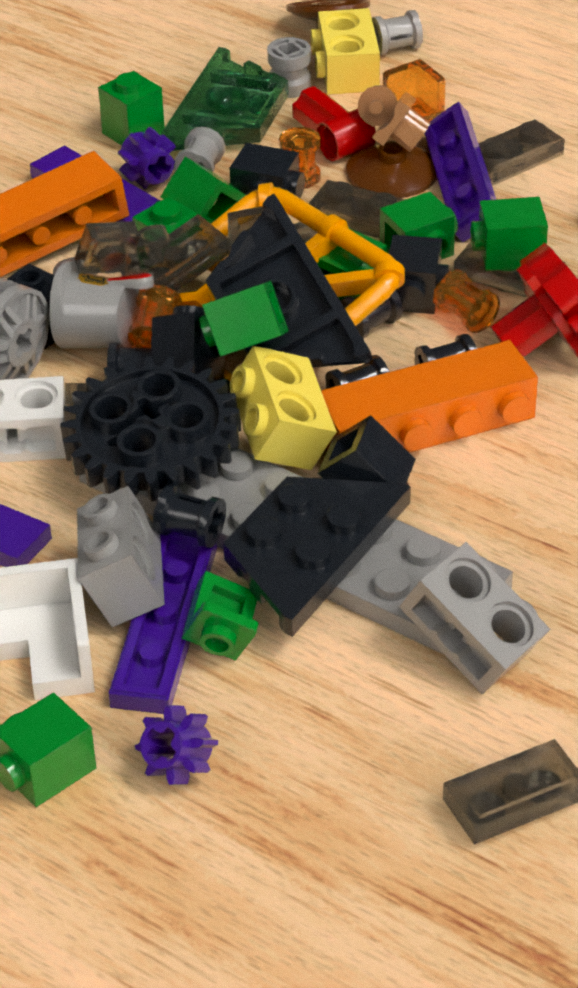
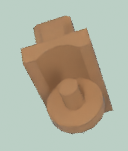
[358,85,431,152]

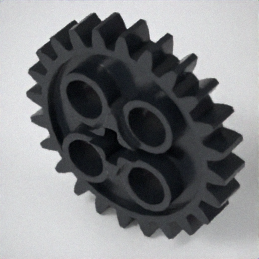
[60,356,241,502]

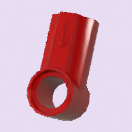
[292,86,376,162]

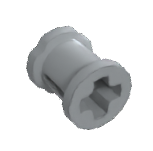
[372,10,423,55]
[173,127,225,172]

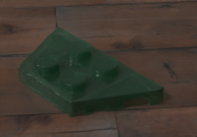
[160,47,289,151]

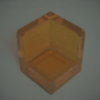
[383,59,446,122]

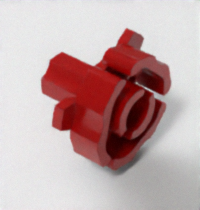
[490,243,578,358]

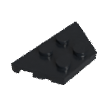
[206,193,373,368]
[223,476,411,637]

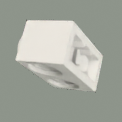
[0,376,67,462]

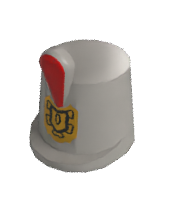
[49,260,154,349]

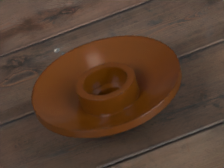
[286,0,370,29]
[346,141,437,199]

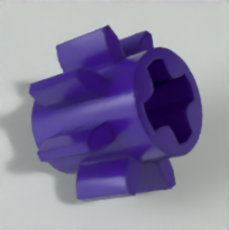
[118,127,176,189]
[135,705,218,785]

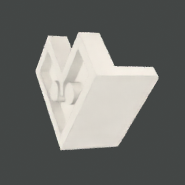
[0,558,95,700]

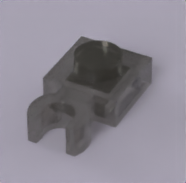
[74,221,171,274]

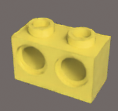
[311,8,380,95]
[229,346,337,470]

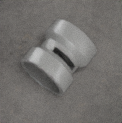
[267,37,311,98]

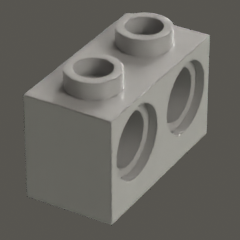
[77,486,165,627]
[399,542,550,694]

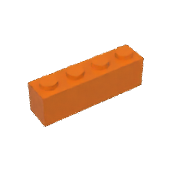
[0,151,129,277]
[321,340,538,453]

